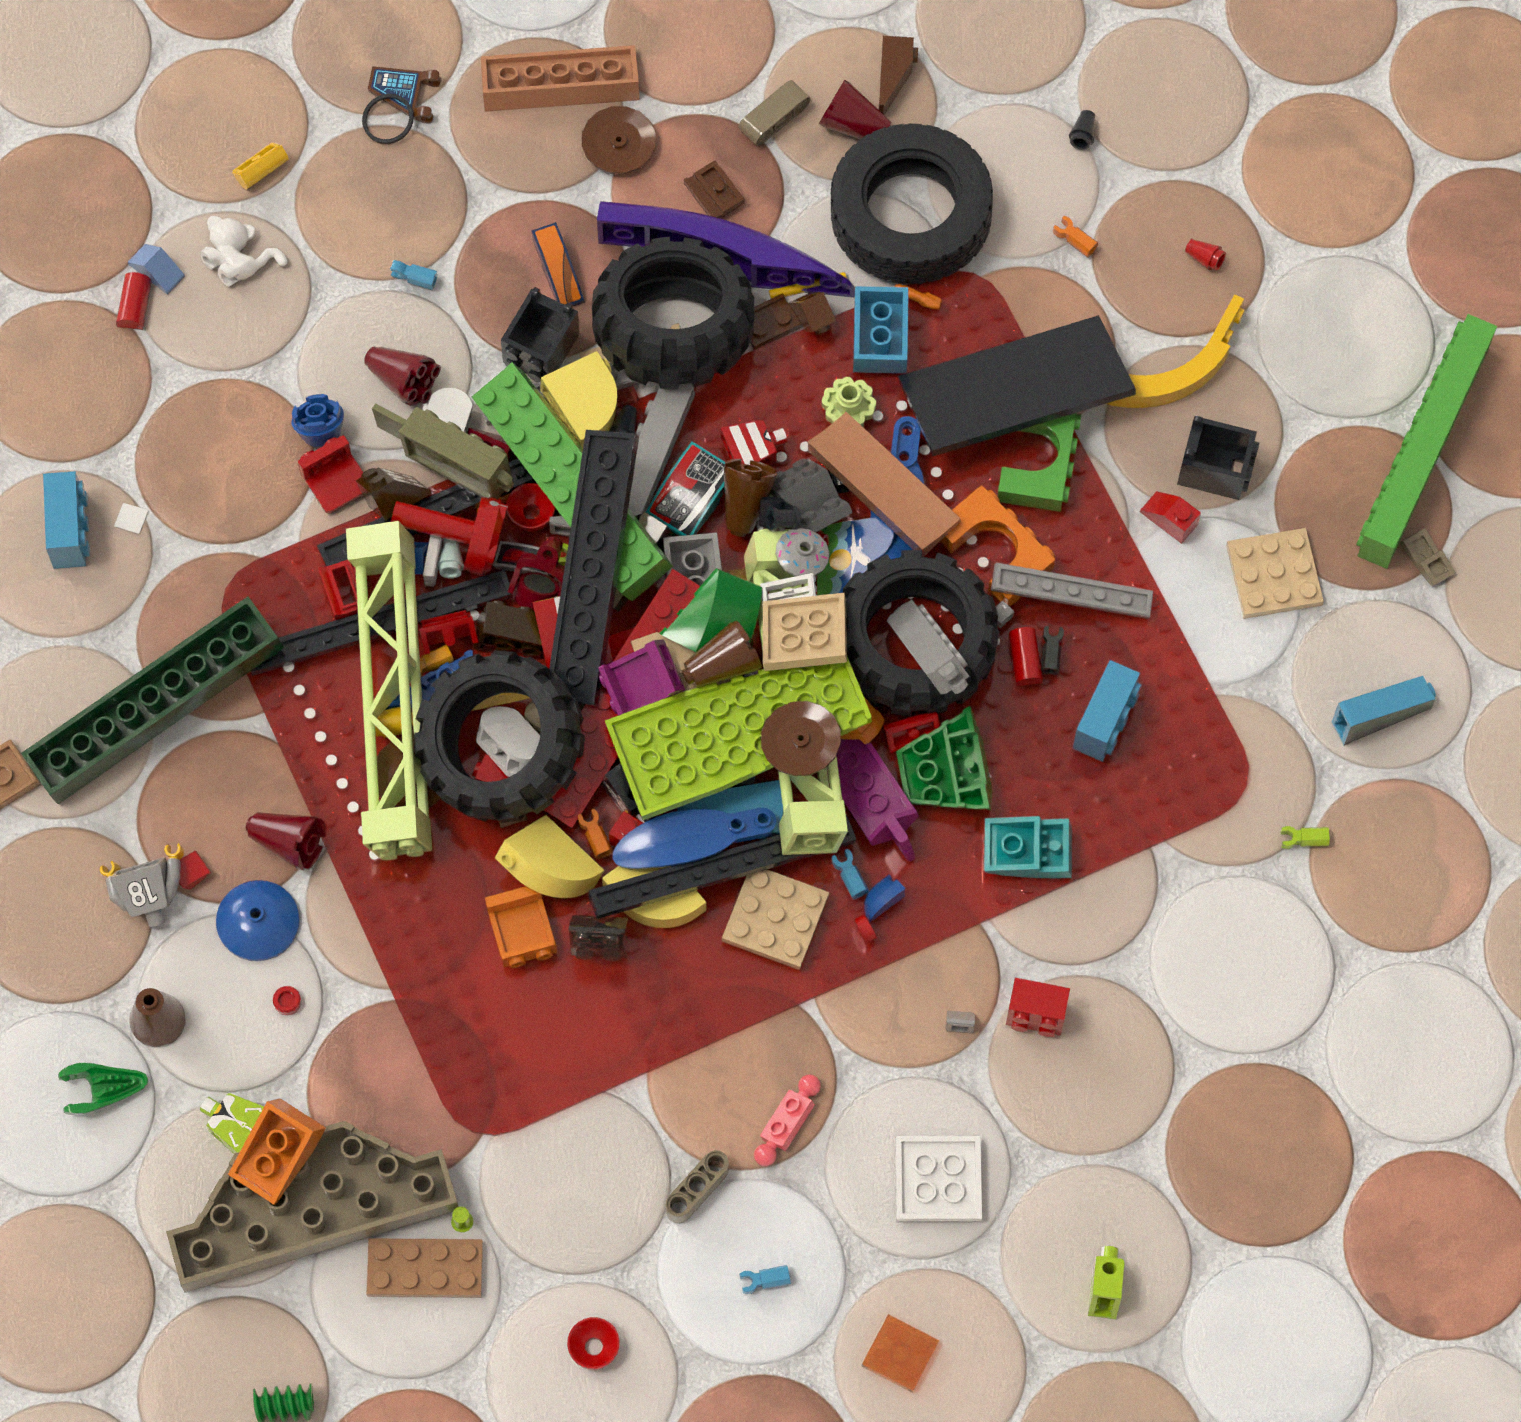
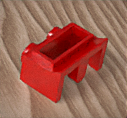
[318,560,369,620]
[418,610,478,655]

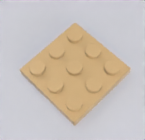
[1226,528,1324,619]
[763,593,847,671]
[722,869,829,970]

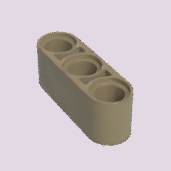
[738,80,811,146]
[666,1150,729,1224]

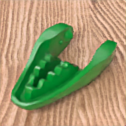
[58,1063,148,1115]

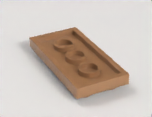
[366,1238,483,1298]

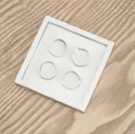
[895,1136,982,1221]

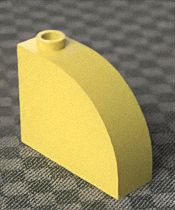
[540,351,617,448]
[495,815,604,898]
[602,865,706,928]

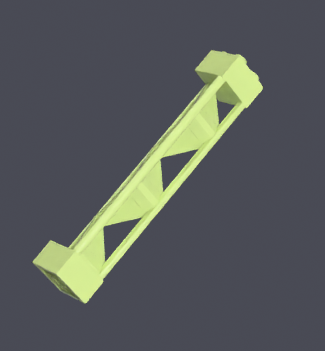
[346,521,432,860]
[744,529,848,855]

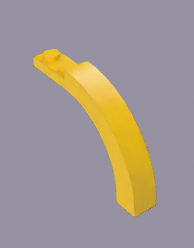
[1107,294,1245,408]

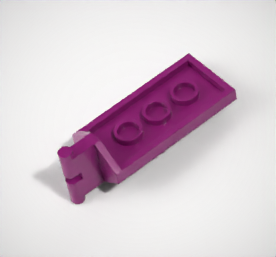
[827,739,919,861]

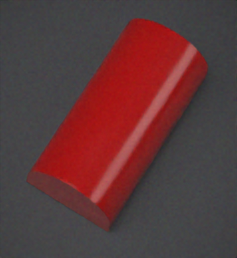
[116,272,152,330]
[1008,627,1043,686]
[882,712,940,753]

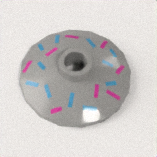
[775,528,829,576]

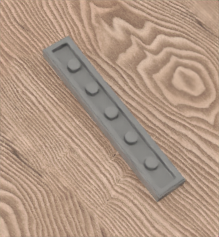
[991,562,1153,619]

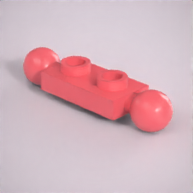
[754,1074,821,1167]

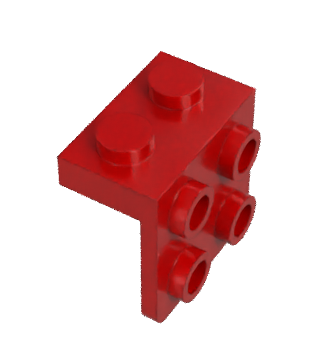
[297,435,363,514]

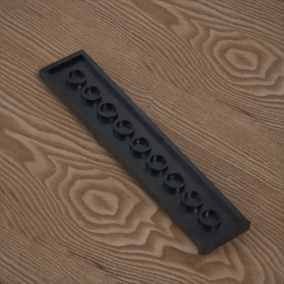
[549,429,639,706]

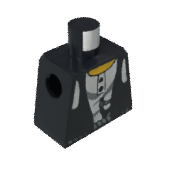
[601,763,656,823]

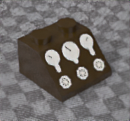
[355,467,431,520]

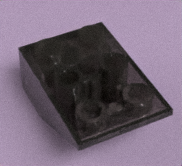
[568,915,629,961]

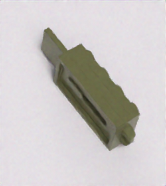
[372,403,514,499]

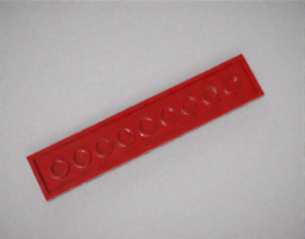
[543,569,700,829]

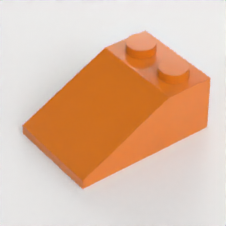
[228,1098,326,1204]

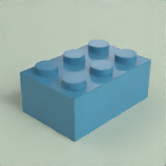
[853,286,908,373]
[43,471,90,569]
[1073,660,1142,762]

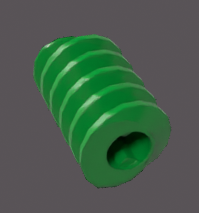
[253,1383,314,1422]

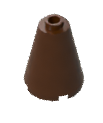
[724,459,777,537]
[681,621,762,687]
[129,988,186,1047]

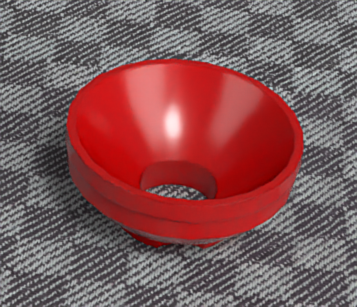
[506,483,555,531]
[567,1317,620,1370]

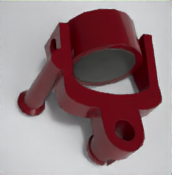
[508,536,565,612]

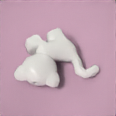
[200,216,288,287]

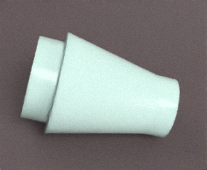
[437,538,464,578]

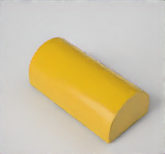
[232,143,289,190]

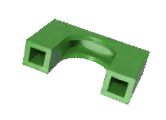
[997,413,1082,512]

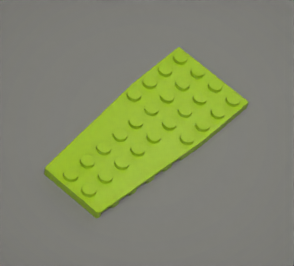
[605,657,872,820]

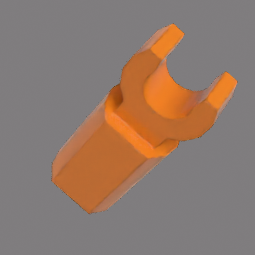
[1053,216,1098,257]
[578,809,613,859]

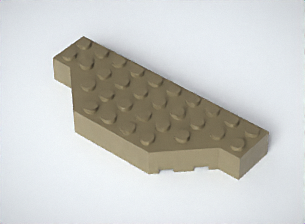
[166,1121,458,1293]

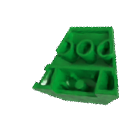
[659,568,762,652]
[896,706,993,810]

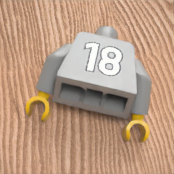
[100,843,184,927]

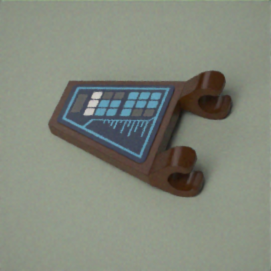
[368,66,441,124]

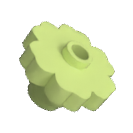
[822,377,876,427]

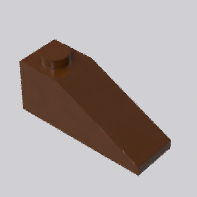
[879,36,918,115]

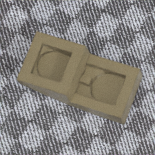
[1400,528,1456,586]

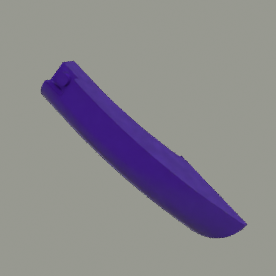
[597,201,855,298]

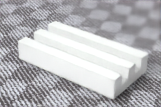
[423,535,444,587]
[760,573,817,606]

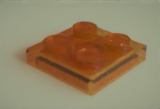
[862,1314,939,1393]

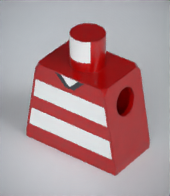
[721,420,788,466]

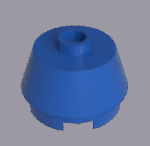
[291,394,344,447]

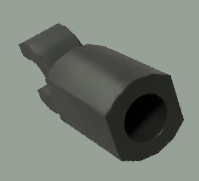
[1041,626,1064,675]

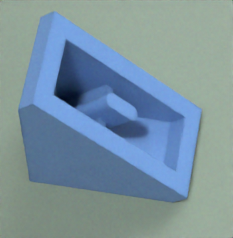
[128,244,185,294]

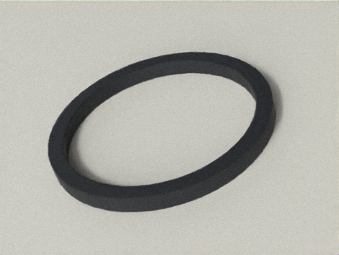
[362,94,414,144]

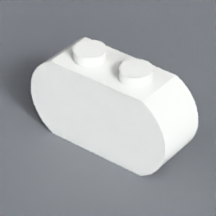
[422,388,474,433]
[476,706,540,777]

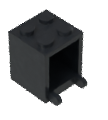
[501,287,580,382]
[1177,416,1260,500]

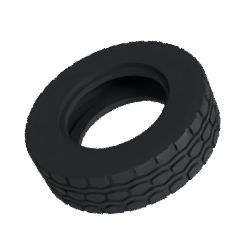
[830,123,993,284]

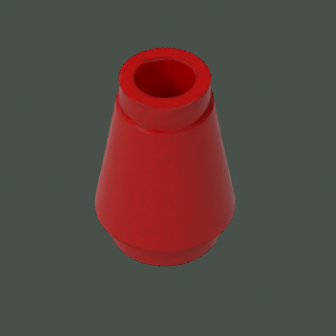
[1185,239,1226,271]

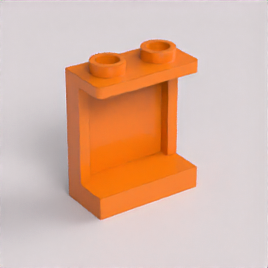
[485,886,557,968]

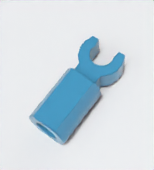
[390,260,438,290]
[832,849,869,899]
[739,1265,791,1294]

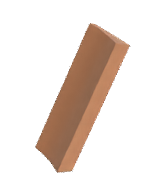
[481,45,640,112]
[807,412,961,557]

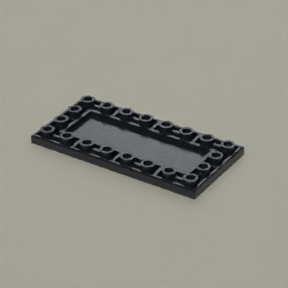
[898,315,1136,457]

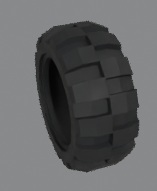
[592,237,755,389]
[843,550,999,717]
[413,651,585,823]

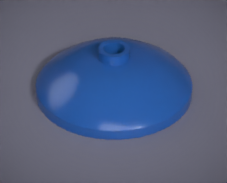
[216,880,300,961]

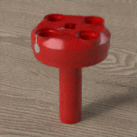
[391,496,508,576]

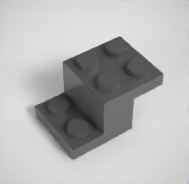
[770,459,852,533]

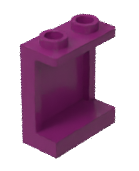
[598,639,685,716]

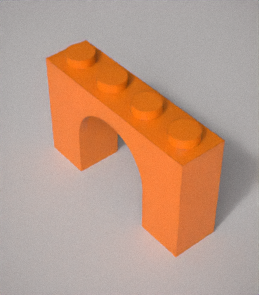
[940,485,1056,607]

